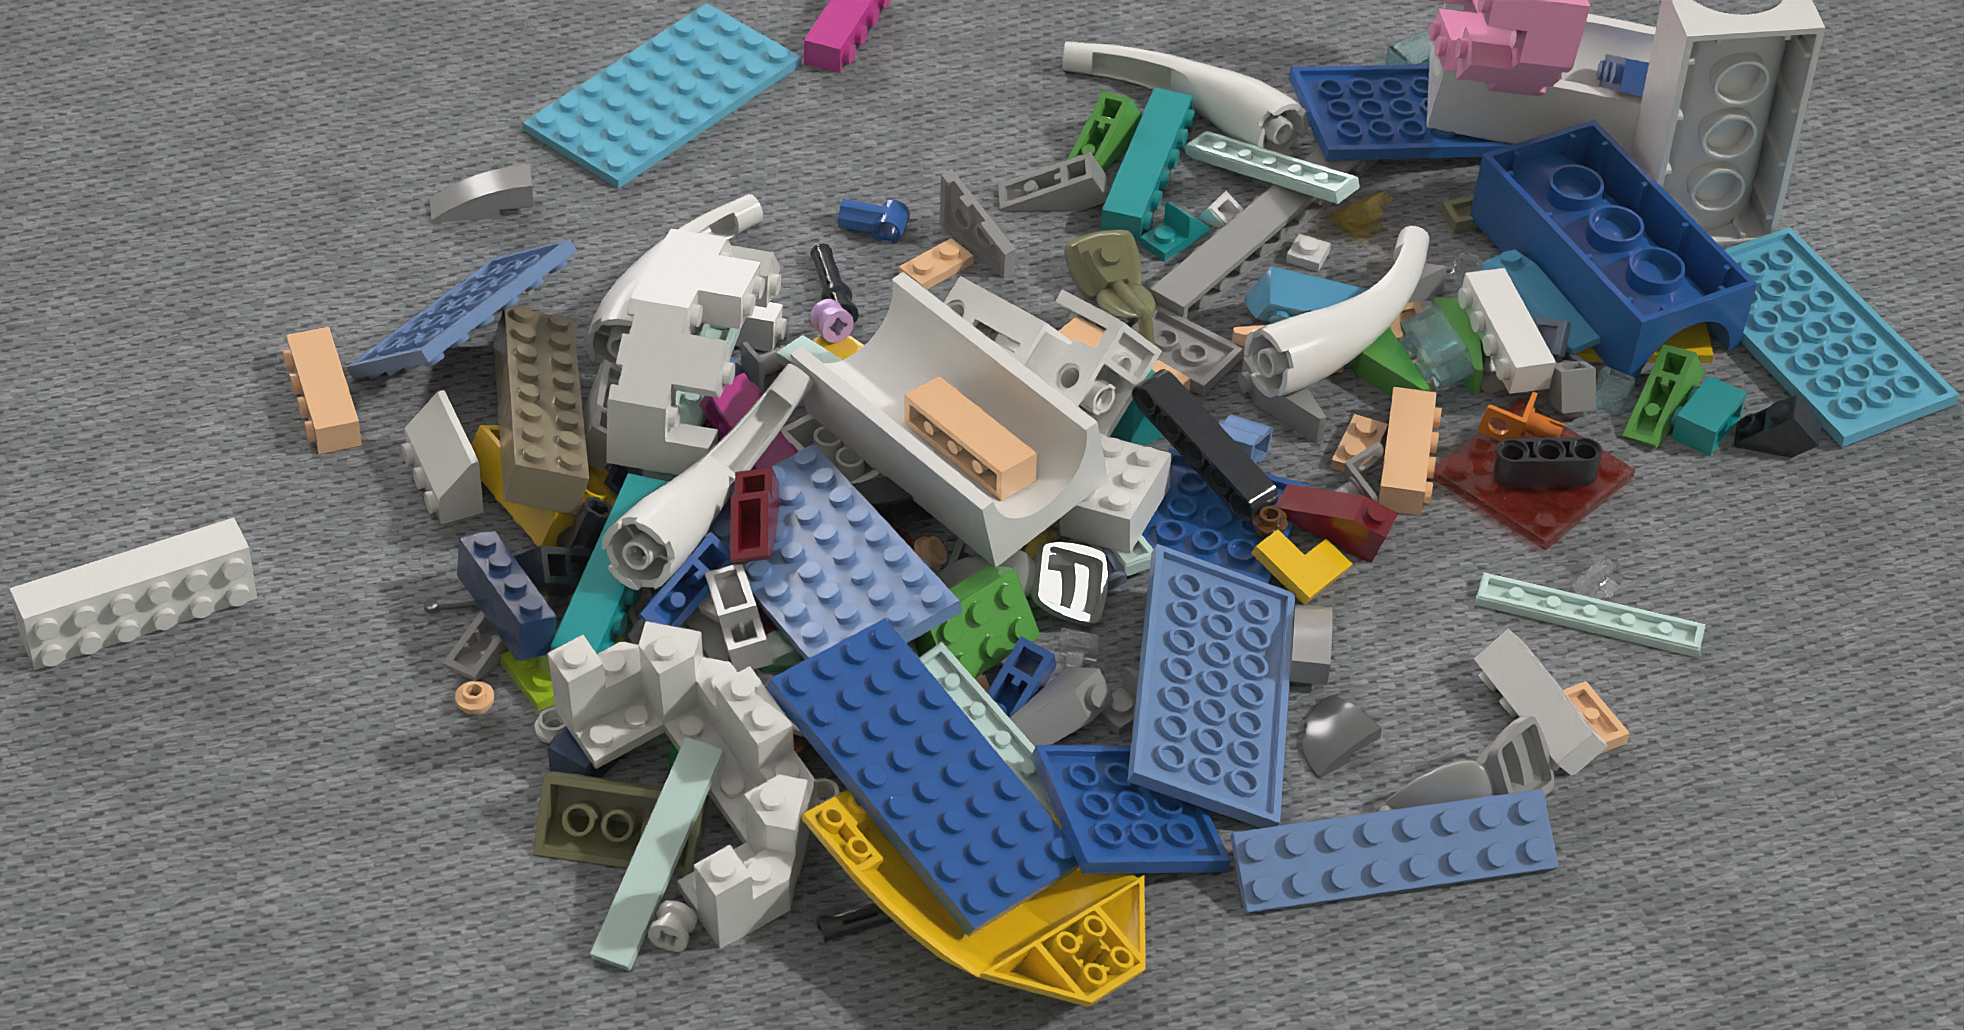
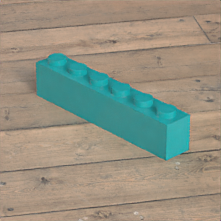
[1101,87,1196,242]
[551,473,668,654]

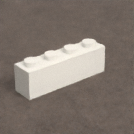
[1458,268,1556,394]
[1474,629,1608,776]

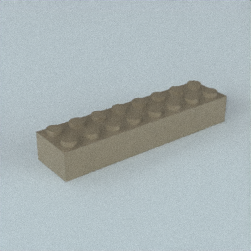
[493,306,589,515]

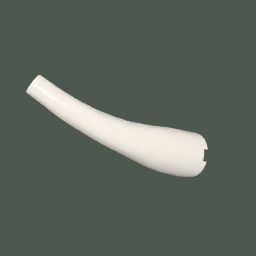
[1062,41,1308,156]
[586,194,763,368]
[1244,226,1429,398]
[602,363,814,590]

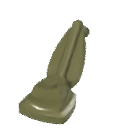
[1064,230,1157,347]

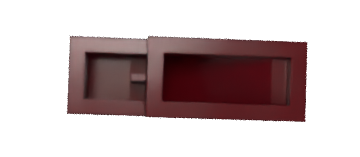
[730,467,779,564]

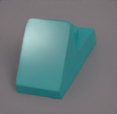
[1140,201,1211,262]

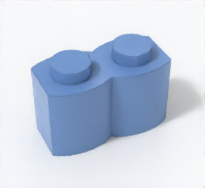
[1219,415,1274,464]

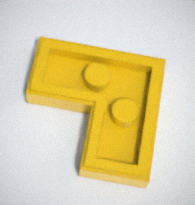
[1251,530,1353,605]

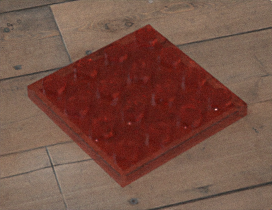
[1433,399,1635,551]

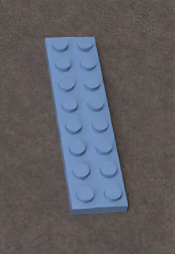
[1230,789,1559,914]

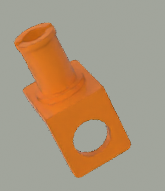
[1477,392,1565,441]

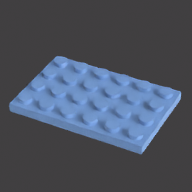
[346,239,577,380]

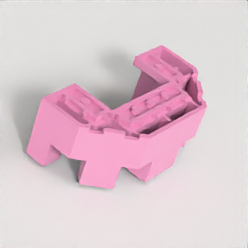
[1426,0,1591,97]

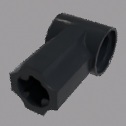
[556,497,613,550]

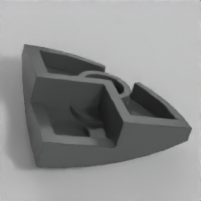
[1301,695,1382,779]

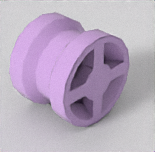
[809,299,854,343]

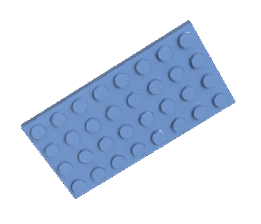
[706,444,963,660]
[1127,544,1295,828]

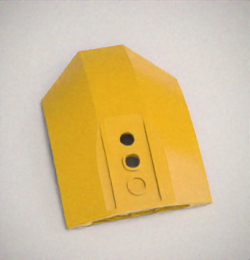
[801,790,1146,1007]

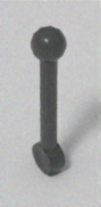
[424,599,478,613]

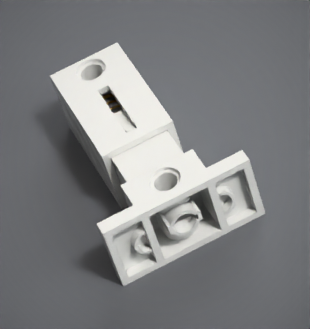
[944,276,1162,438]

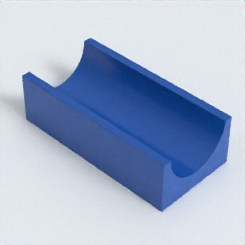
[1470,119,1757,385]

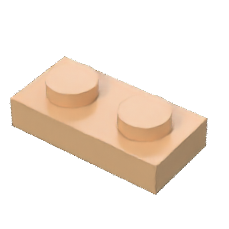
[899,238,974,290]
[1331,414,1388,478]
[1563,681,1630,754]

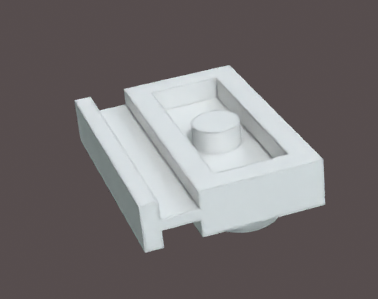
[1055,290,1121,330]

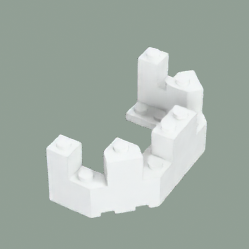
[606,229,787,475]
[548,621,816,948]

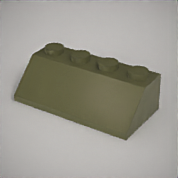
[533,771,710,876]

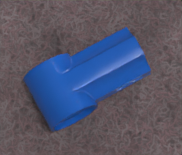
[838,199,910,244]

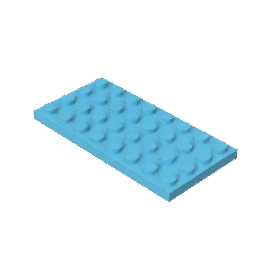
[523,3,801,189]
[1724,227,1959,447]

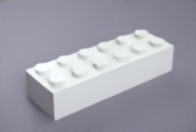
[10,518,257,670]

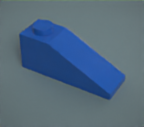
[638,532,734,628]
[987,636,1057,718]

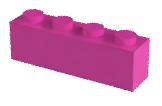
[804,0,890,73]
[699,373,798,470]

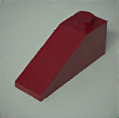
[1275,484,1398,563]

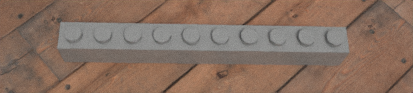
[1149,146,1379,322]

